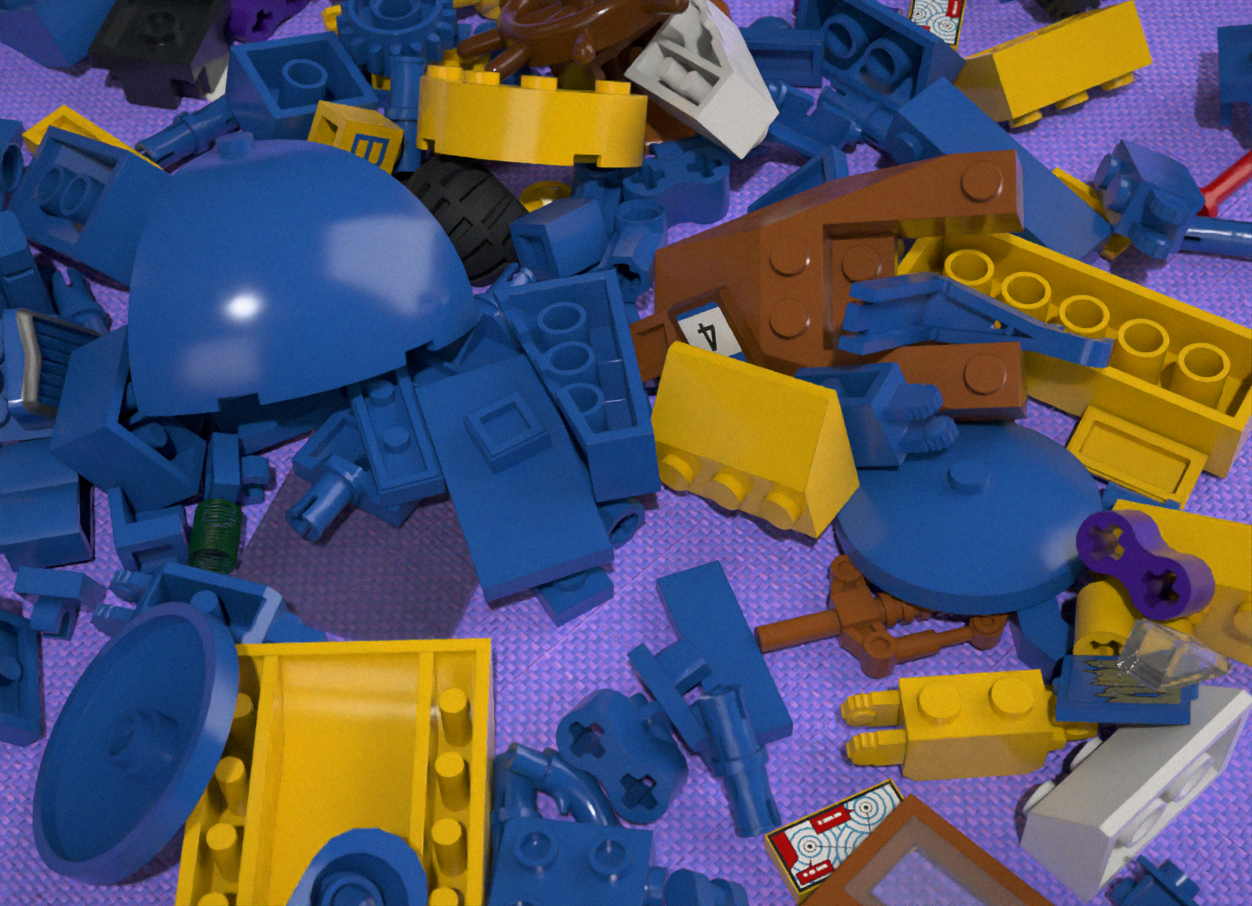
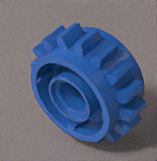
[336,0,458,77]

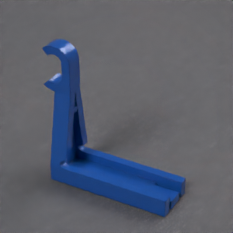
[838,271,1114,368]

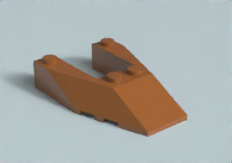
[654,149,1027,421]

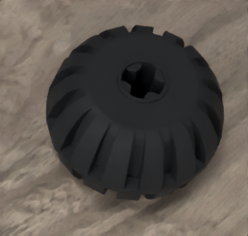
[405,154,529,288]

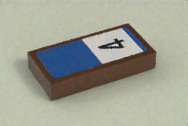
[667,284,773,371]

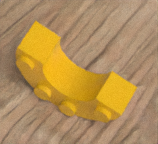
[416,65,648,168]

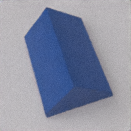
[795,0,966,117]

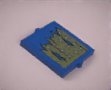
[1053,655,1199,725]

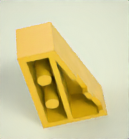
[1090,499,1252,667]

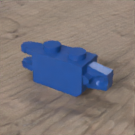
[794,362,959,467]

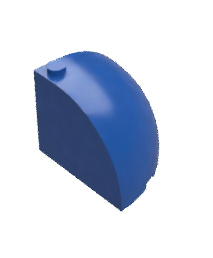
[128,132,479,417]

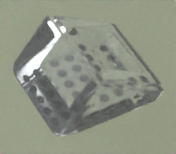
[1117,618,1233,692]

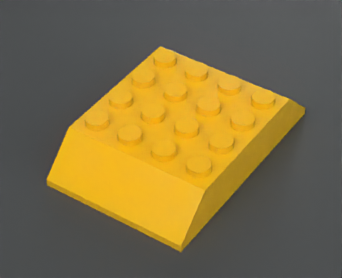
[175,638,495,906]

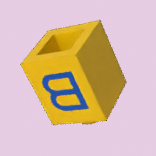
[307,100,405,175]

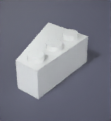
[624,0,779,160]

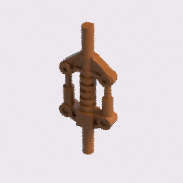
[754,554,1011,678]

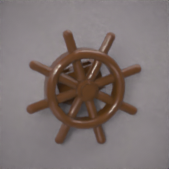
[456,0,689,94]

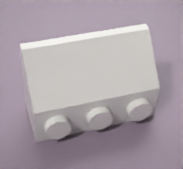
[1019,684,1252,905]

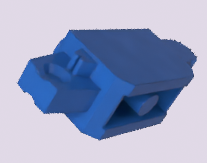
[1094,139,1206,260]
[90,561,328,644]

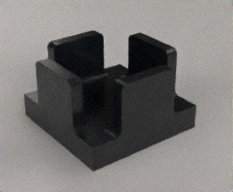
[87,0,232,110]

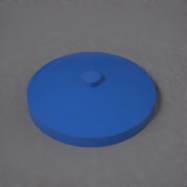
[835,420,1103,615]
[32,602,239,886]

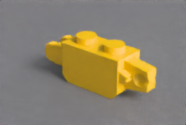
[840,669,1101,781]

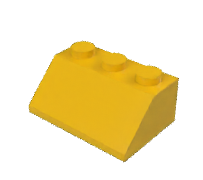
[952,0,1153,128]
[651,341,860,538]

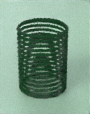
[187,499,243,575]

